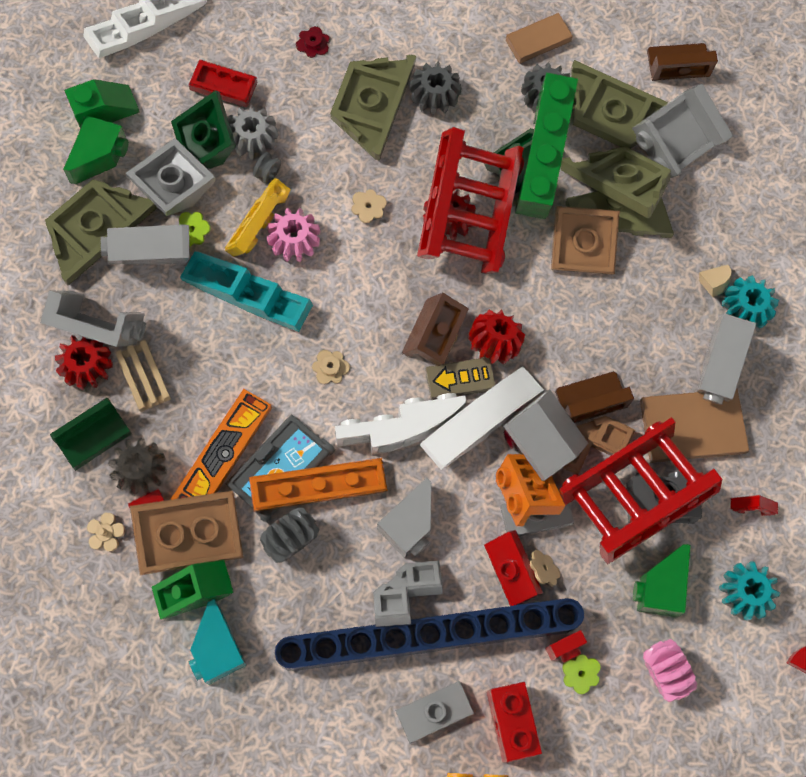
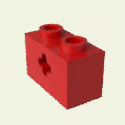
[486,682,542,763]

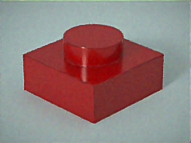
[545,630,587,663]

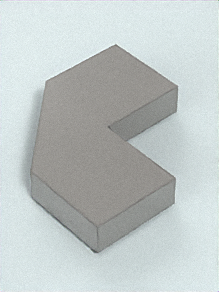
[373,561,443,627]

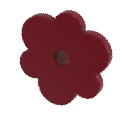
[296,26,330,58]

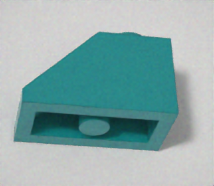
[189,599,247,685]

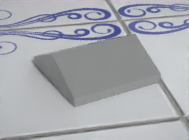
[126,138,216,216]
[504,390,588,481]

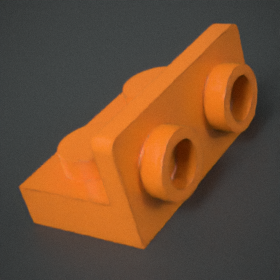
[496,454,565,526]

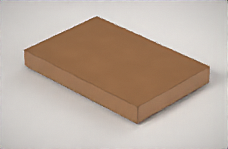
[640,389,749,463]
[130,491,244,576]

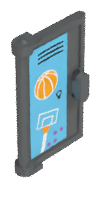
[225,414,335,524]

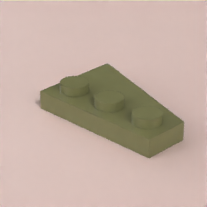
[565,191,674,238]

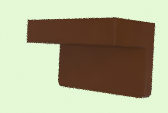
[647,43,718,81]
[402,292,469,366]
[555,371,634,424]

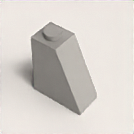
[101,225,189,265]
[697,314,756,405]

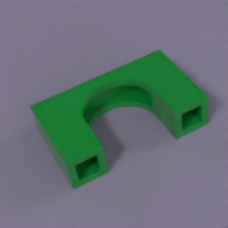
[515,72,578,219]

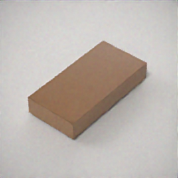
[505,13,573,64]

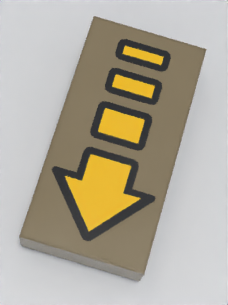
[425,357,495,400]

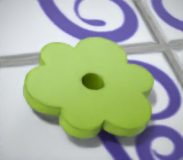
[179,212,211,247]
[562,654,601,694]

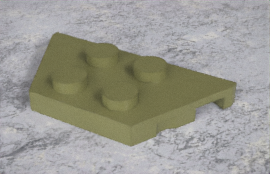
[330,55,416,161]
[571,60,668,149]
[561,146,671,218]
[45,179,158,286]

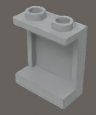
[632,83,733,178]
[40,290,146,347]

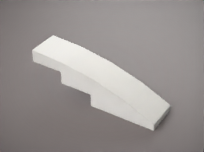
[83,0,207,58]
[420,366,544,470]

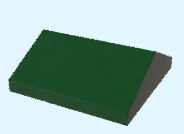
[171,90,236,169]

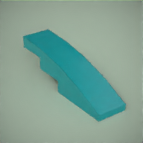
[180,251,313,332]

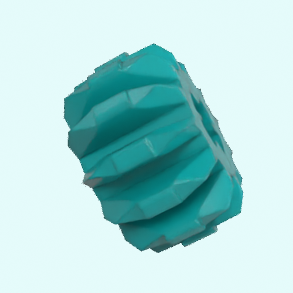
[722,275,779,329]
[719,561,781,621]

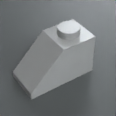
[377,478,432,558]

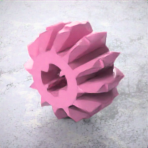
[267,207,320,262]
[643,639,697,702]

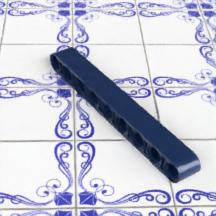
[275,598,584,671]

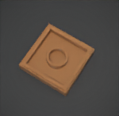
[551,206,620,275]

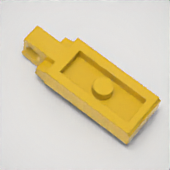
[224,178,291,257]

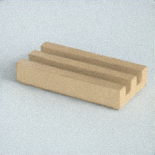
[115,340,171,412]

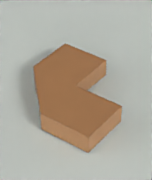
[563,416,635,474]

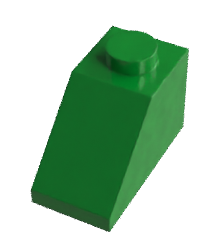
[64,79,140,129]
[63,115,129,185]
[633,544,691,617]
[151,560,234,620]

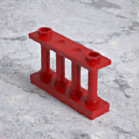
[417,127,524,274]
[559,417,723,565]

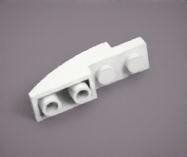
[335,393,466,455]

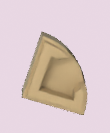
[699,265,731,297]

